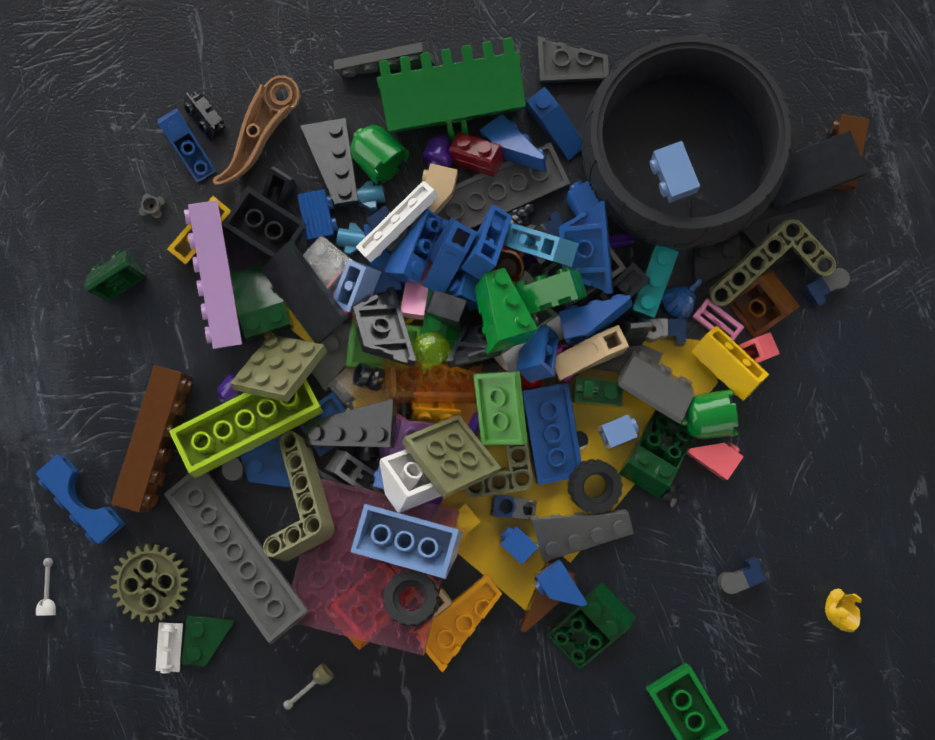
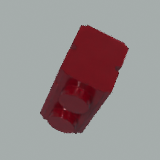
[449,132,504,177]

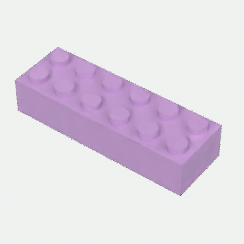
[184,200,242,349]

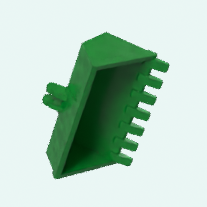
[377,37,526,142]

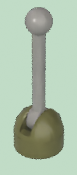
[283,663,334,710]

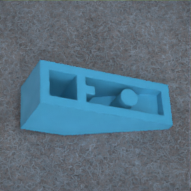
[504,223,579,267]

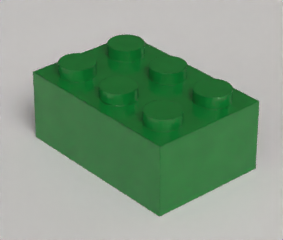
[645,663,729,740]

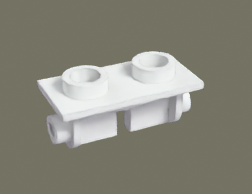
[156,622,183,673]

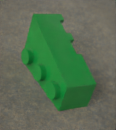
[514,266,587,314]
[474,268,538,355]

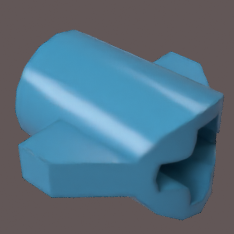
[357,181,386,211]
[336,223,365,255]

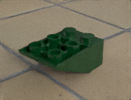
[618,410,694,498]
[547,583,635,670]

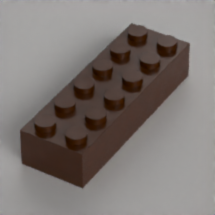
[111,365,193,512]

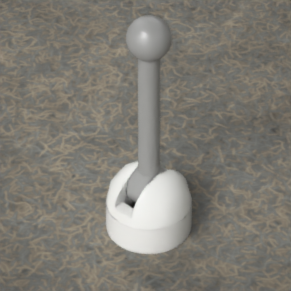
[36,558,56,616]

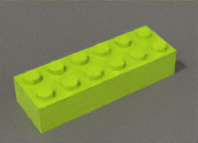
[169,379,324,478]

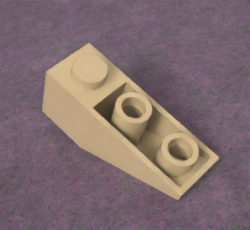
[410,163,458,228]
[555,325,629,381]

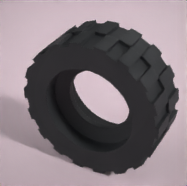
[567,459,623,514]
[383,570,440,627]

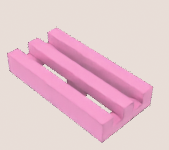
[692,298,744,341]

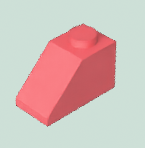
[738,332,780,363]
[686,442,744,480]

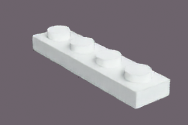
[356,181,439,262]

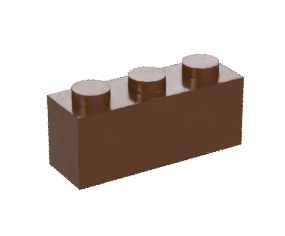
[830,114,869,192]

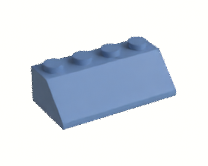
[350,504,463,579]

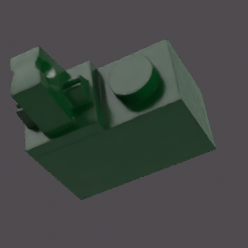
[572,377,623,408]

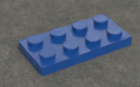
[522,383,582,485]

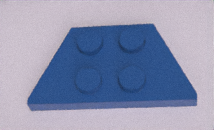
[559,200,613,294]
[240,433,291,488]

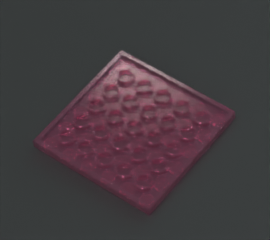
[291,479,460,656]

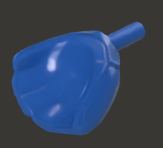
[661,278,703,319]

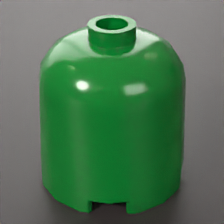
[350,125,409,184]
[681,389,738,439]

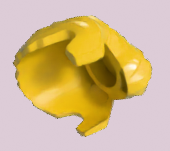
[825,588,862,632]

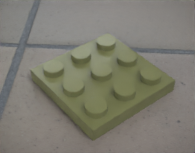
[230,335,327,402]
[401,414,501,498]

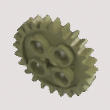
[110,544,190,622]

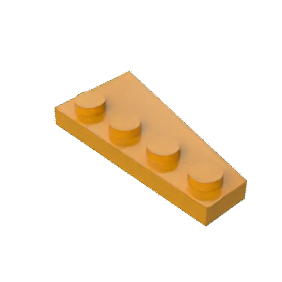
[412,574,502,673]

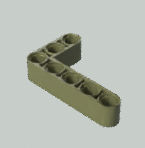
[708,219,836,306]
[263,431,334,562]
[465,439,533,497]

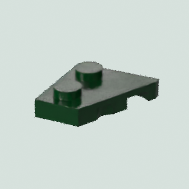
[181,615,235,667]

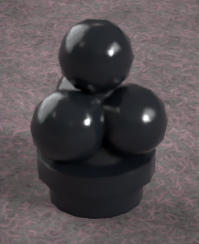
[508,202,536,227]

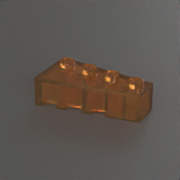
[383,356,478,404]

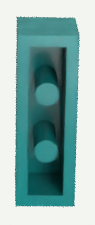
[629,245,679,320]

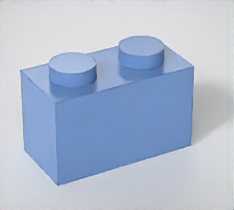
[649,141,700,203]
[334,259,381,313]
[597,415,639,449]

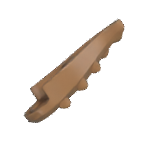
[213,76,300,186]

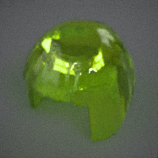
[412,332,451,370]

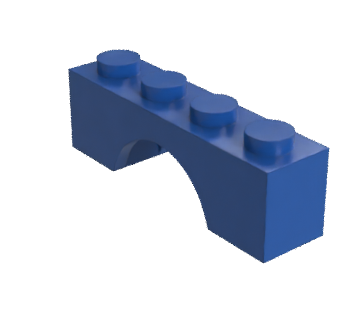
[36,454,125,544]

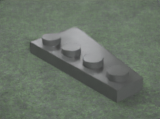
[334,42,435,78]
[530,509,634,562]

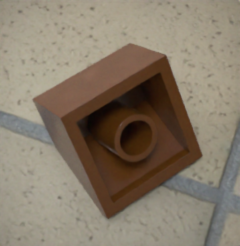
[729,269,799,338]

